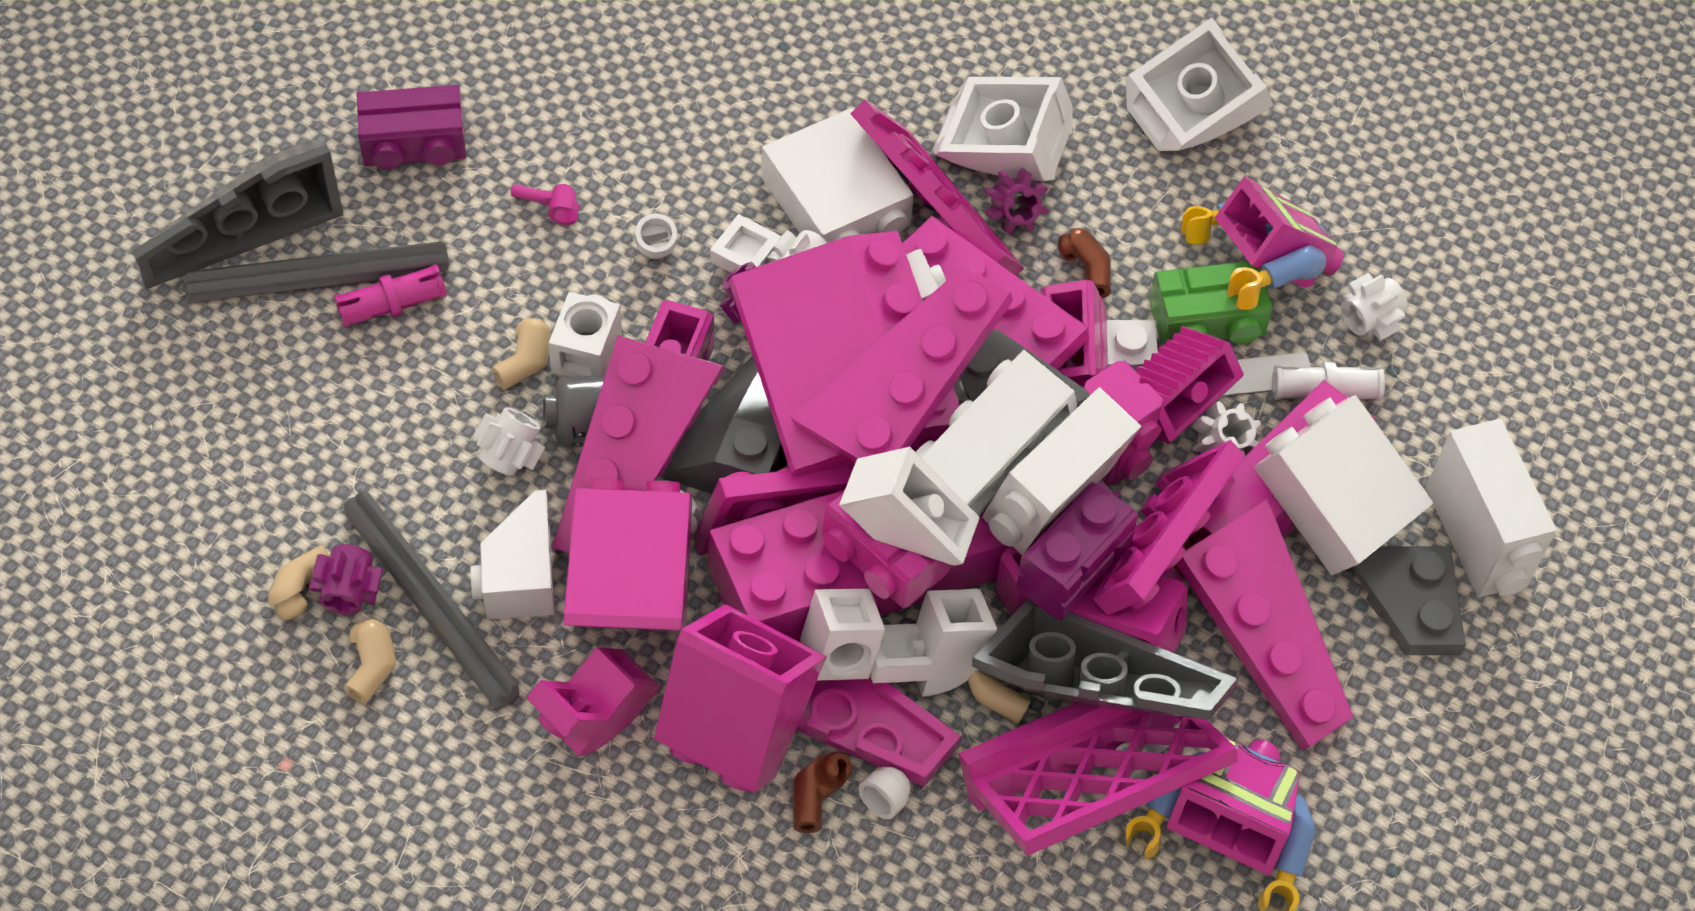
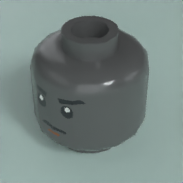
[543,376,605,446]

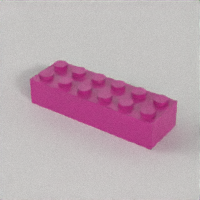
[707,490,1009,642]

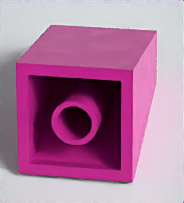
[564,478,693,631]
[654,604,827,793]

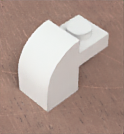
[870,589,997,697]

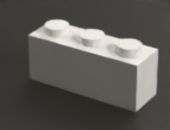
[916,350,1078,516]

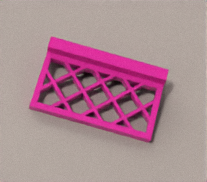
[958,703,1238,856]

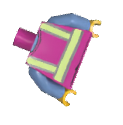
[1181,176,1343,310]
[1126,739,1316,911]

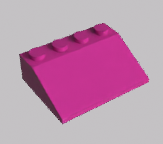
[729,231,960,475]

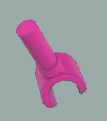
[511,184,580,225]

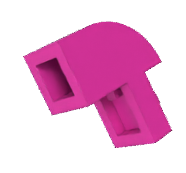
[526,647,661,756]

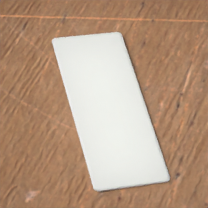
[1223,352,1311,396]

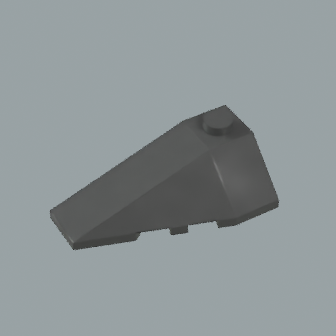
[133,139,344,289]
[664,355,787,494]
[972,599,1237,720]

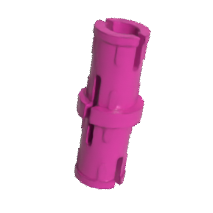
[334,264,447,328]

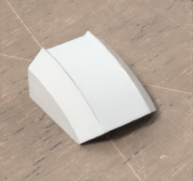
[1126,18,1273,151]
[933,77,1072,181]

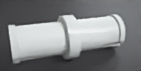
[1272,362,1385,401]

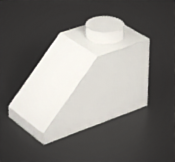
[839,447,980,566]
[471,490,555,620]

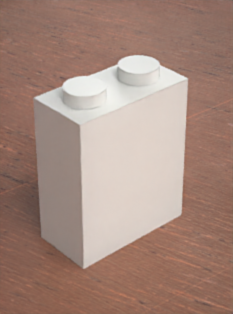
[761,108,914,243]
[982,387,1142,556]
[1253,394,1434,576]
[1426,418,1557,598]

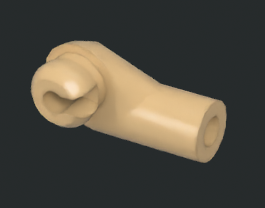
[492,318,551,390]
[268,545,330,620]
[343,619,396,705]
[967,670,1031,725]

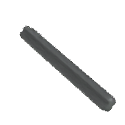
[184,241,449,302]
[344,491,520,708]

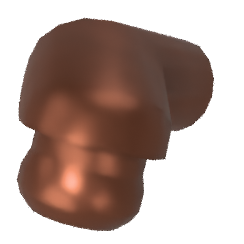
[1057,228,1111,298]
[793,751,853,833]

